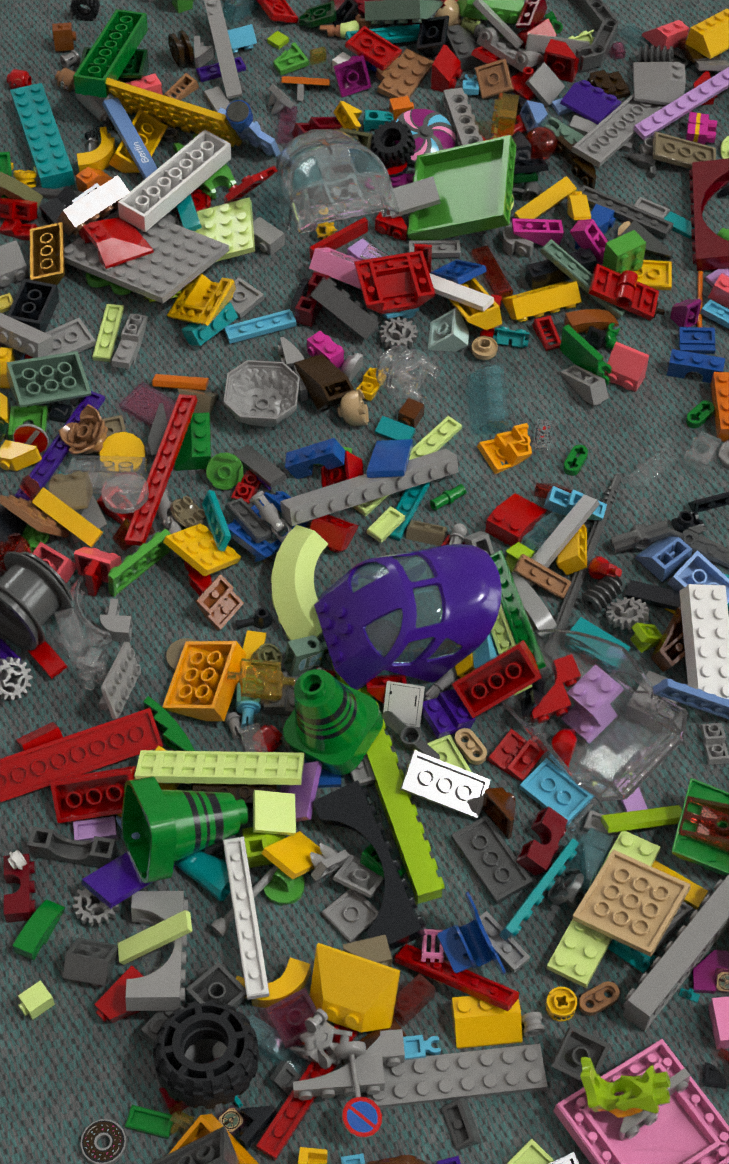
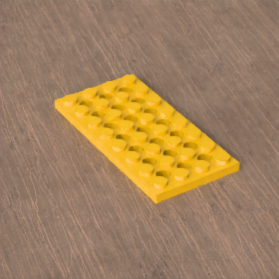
[106,78,242,147]

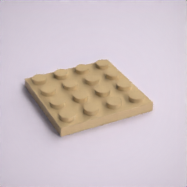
[573,849,690,957]

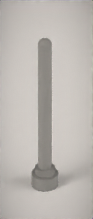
[210,865,278,937]

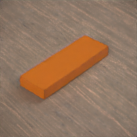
[281,76,331,85]
[152,374,209,391]

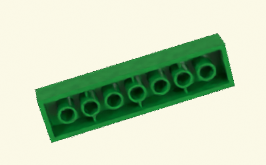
[73,9,148,98]

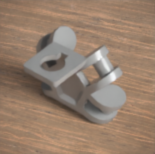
[290,1009,353,1069]

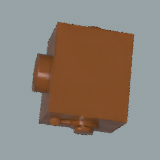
[52,22,77,51]

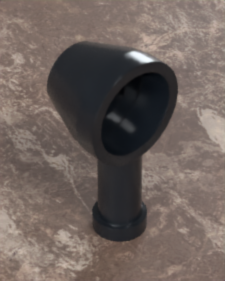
[235,607,272,630]

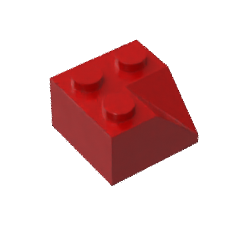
[544,39,580,83]

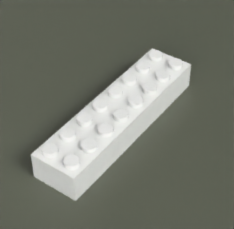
[118,130,231,232]

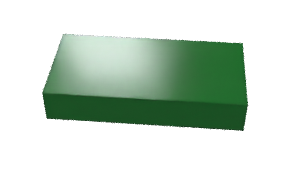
[125,1105,176,1140]

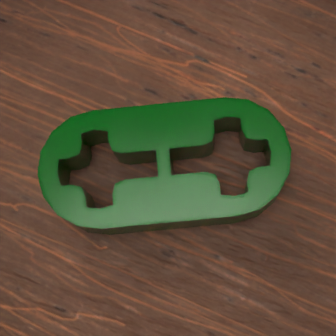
[686,401,714,429]
[563,445,588,476]

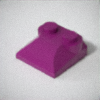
[333,55,372,97]

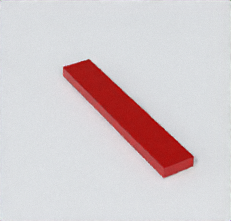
[395,944,519,1011]

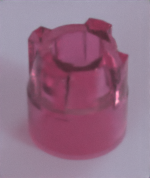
[611,42,626,59]

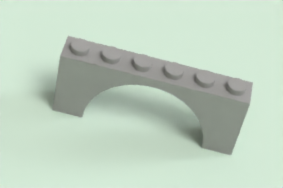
[125,891,188,1011]

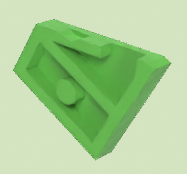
[273,42,309,75]

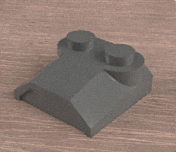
[551,1025,611,1081]

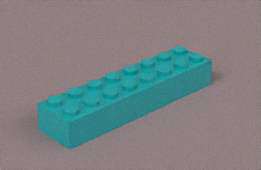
[10,83,75,189]

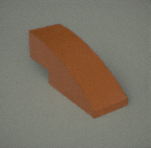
[564,309,619,334]

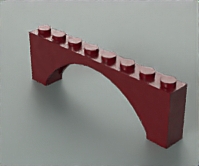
[689,158,729,271]

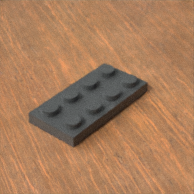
[451,815,532,904]

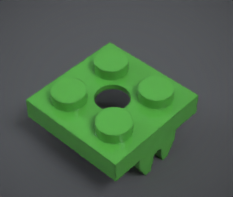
[8,405,48,439]

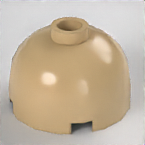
[434,0,462,27]
[338,389,369,426]

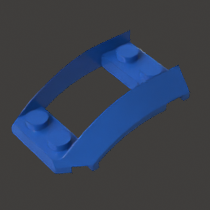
[227,491,308,562]

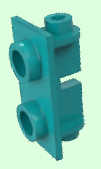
[493,326,530,348]
[608,939,656,974]

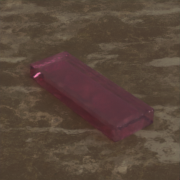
[277,106,298,144]

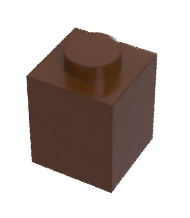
[398,398,424,428]

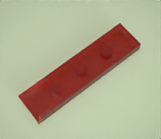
[472,245,513,298]

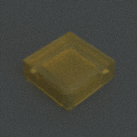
[310,47,326,65]

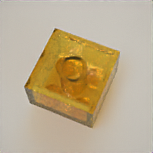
[491,93,519,139]

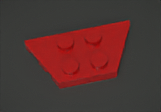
[224,166,278,204]

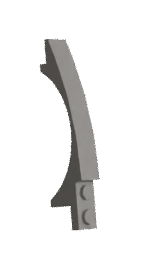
[204,0,243,99]

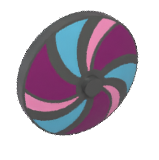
[392,108,456,165]

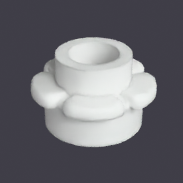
[8,850,27,870]

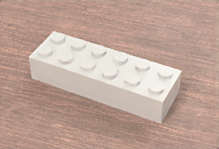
[679,584,729,699]

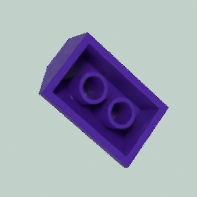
[560,80,622,125]

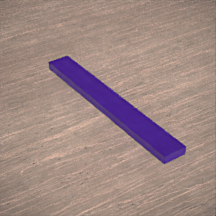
[15,391,105,501]

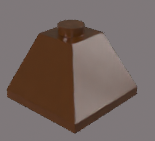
[482,787,516,839]

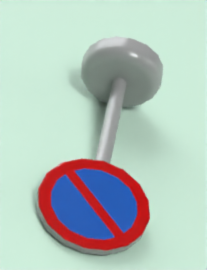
[335,1041,382,1138]

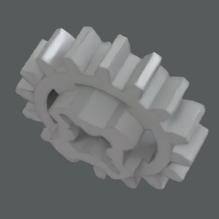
[380,317,418,351]
[606,597,649,630]
[0,657,33,700]
[73,887,120,927]

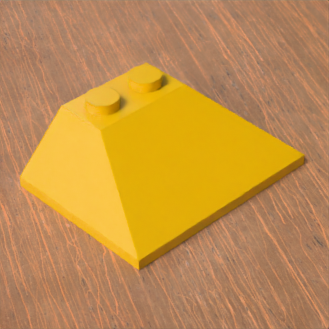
[167,274,236,326]
[309,943,400,1032]

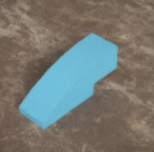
[544,486,607,521]

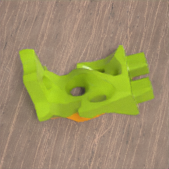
[580,1057,671,1118]

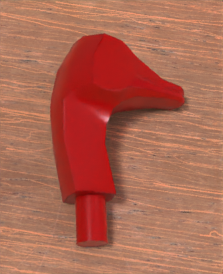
[588,556,622,579]
[552,728,577,771]

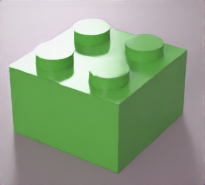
[602,230,646,274]

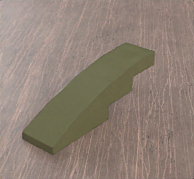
[0,172,43,209]

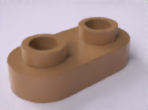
[579,981,620,1016]

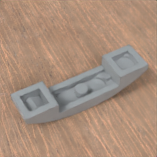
[511,572,557,637]

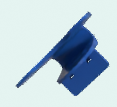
[438,892,506,976]

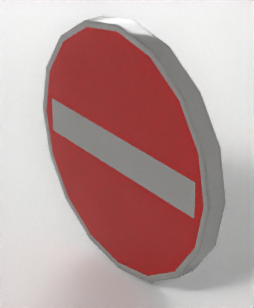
[13,424,49,453]

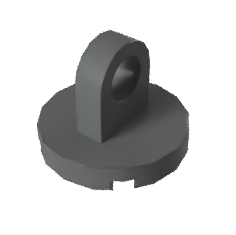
[547,868,587,910]

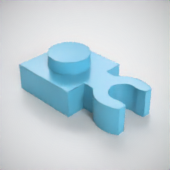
[462,74,479,96]
[403,1035,441,1060]

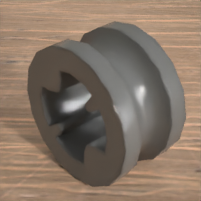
[163,127,178,143]

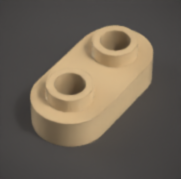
[455,728,487,765]

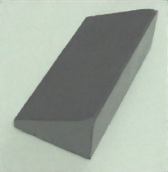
[441,1098,482,1151]

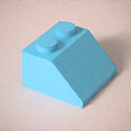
[227,24,257,53]

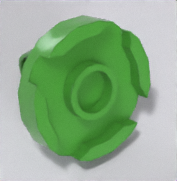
[206,453,243,490]
[263,868,305,906]

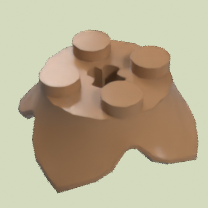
[58,404,108,455]

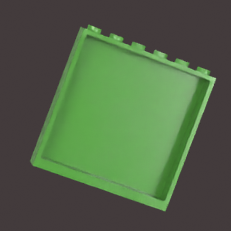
[407,135,516,241]

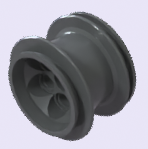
[0,551,72,650]

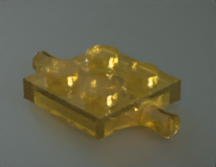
[227,658,296,700]

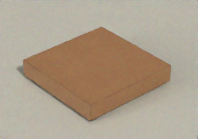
[475,58,514,99]

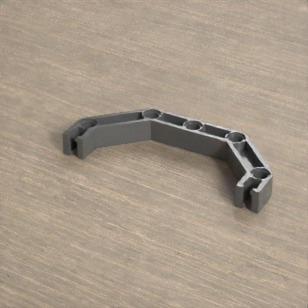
[570,0,619,71]

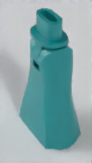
[175,851,231,901]

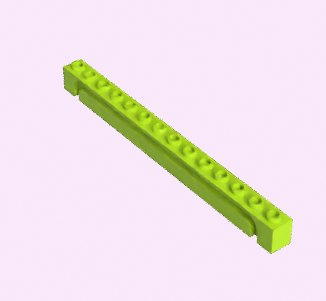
[331,660,445,904]

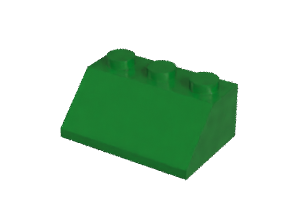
[175,412,212,471]

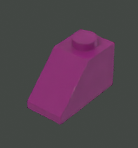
[670,299,702,327]

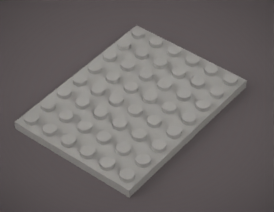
[57,210,229,304]

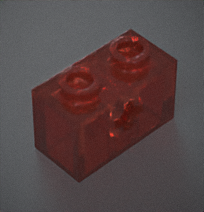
[393,973,435,1026]

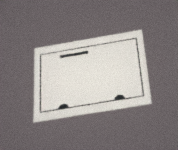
[383,681,425,727]

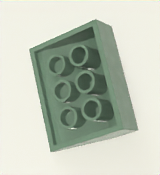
[365,0,443,25]
[7,351,92,408]

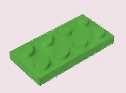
[108,528,171,597]

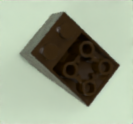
[293,354,354,410]

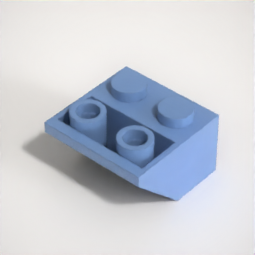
[636,536,692,582]

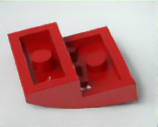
[487,728,545,782]

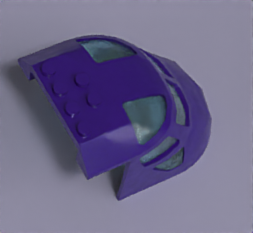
[314,544,502,690]

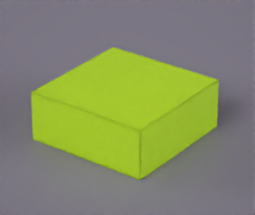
[267,31,289,50]

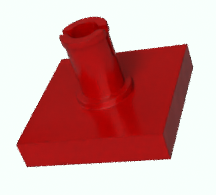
[511,67,536,101]

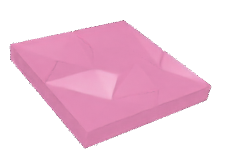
[553,1039,729,1164]

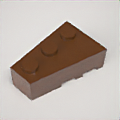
[651,606,685,672]

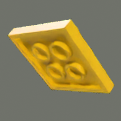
[163,523,241,576]

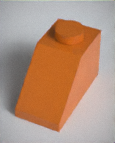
[75,167,113,192]

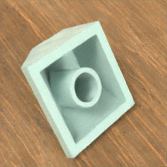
[428,308,469,352]

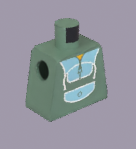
[283,635,329,677]

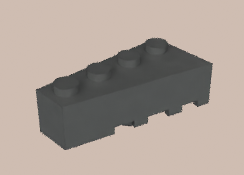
[310,277,379,340]

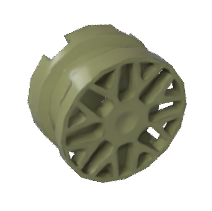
[251,643,282,675]

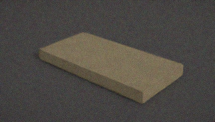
[653,131,716,169]

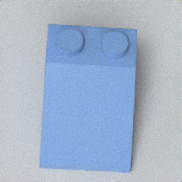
[667,550,729,604]

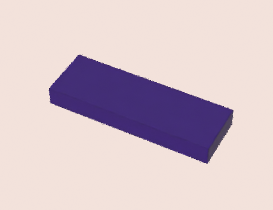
[196,57,246,82]

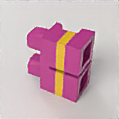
[686,112,717,145]

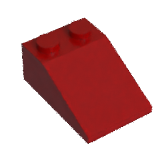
[485,493,547,547]

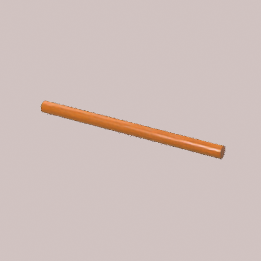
[697,271,703,327]

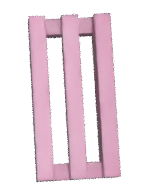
[421,929,444,963]

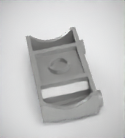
[477,27,544,72]

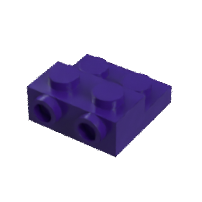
[422,689,476,738]

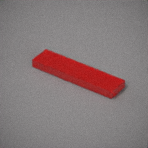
[309,217,368,260]

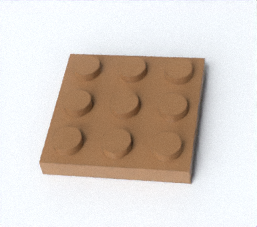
[0,495,70,538]

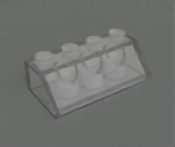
[67,455,147,495]

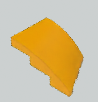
[477,423,532,474]

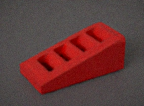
[532,315,561,351]

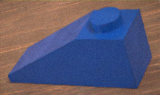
[575,204,616,249]

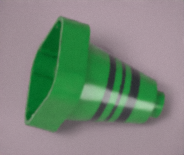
[283,669,383,775]
[121,776,248,883]

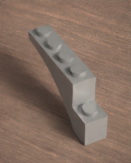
[293,1029,405,1100]

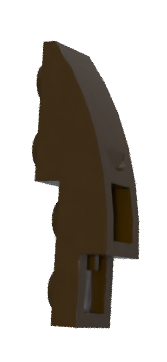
[555,135,596,189]

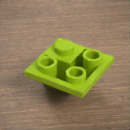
[242,827,286,868]

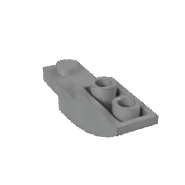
[111,314,148,369]
[277,337,308,401]
[619,1068,690,1141]

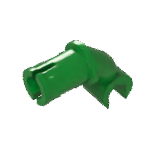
[545,11,563,34]
[605,323,620,350]

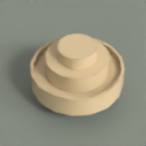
[471,336,498,360]

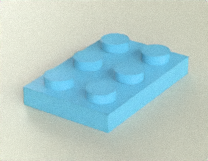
[519,758,594,826]

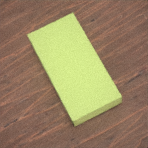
[367,506,405,543]

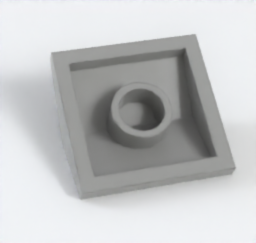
[333,854,385,898]

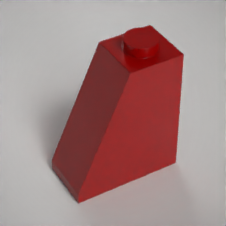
[94,965,143,1023]

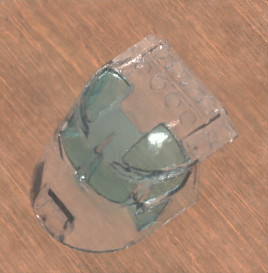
[274,129,400,234]

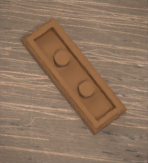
[513,554,571,599]

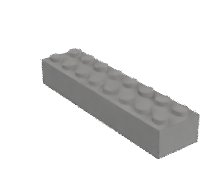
[623,875,729,1032]

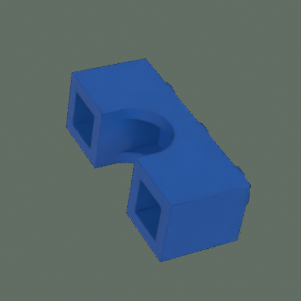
[667,349,725,383]
[285,438,345,479]

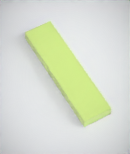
[92,304,124,362]
[118,910,192,965]

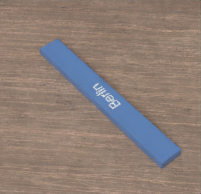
[102,97,158,180]

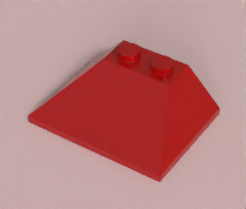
[79,217,154,269]
[354,250,435,314]

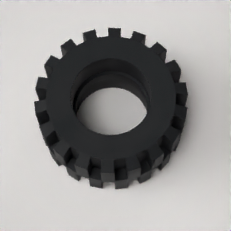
[371,120,416,167]

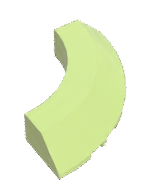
[271,525,328,641]

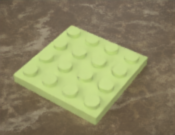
[194,197,255,262]

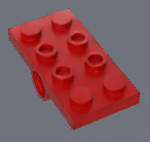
[589,264,659,321]

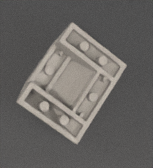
[633,62,686,105]

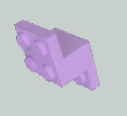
[561,664,624,744]

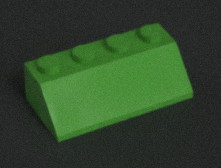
[457,0,524,24]

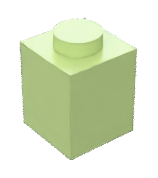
[18,980,55,1020]

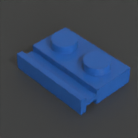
[678,327,716,354]

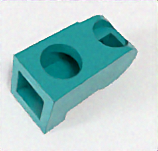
[363,110,394,132]

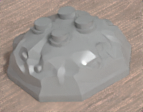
[223,360,300,427]

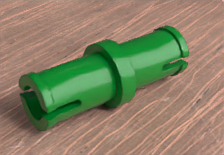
[429,484,466,511]

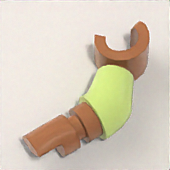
[320,14,371,38]

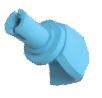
[236,679,263,730]

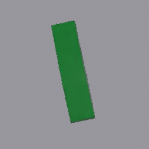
[143,696,195,751]

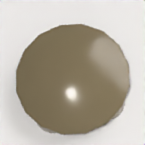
[170,496,206,528]

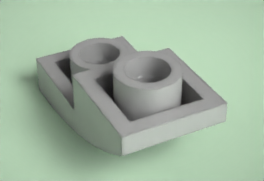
[701,723,729,765]

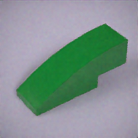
[12,899,65,960]

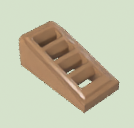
[164,73,199,101]

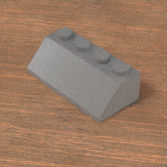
[0,240,29,287]

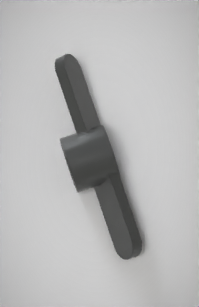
[512,181,561,204]
[382,711,440,760]

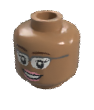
[55,68,76,92]

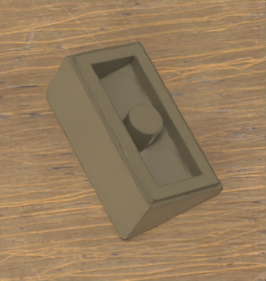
[406,520,448,546]

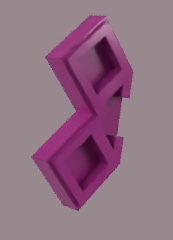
[692,950,729,994]

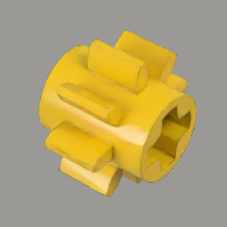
[315,219,337,239]

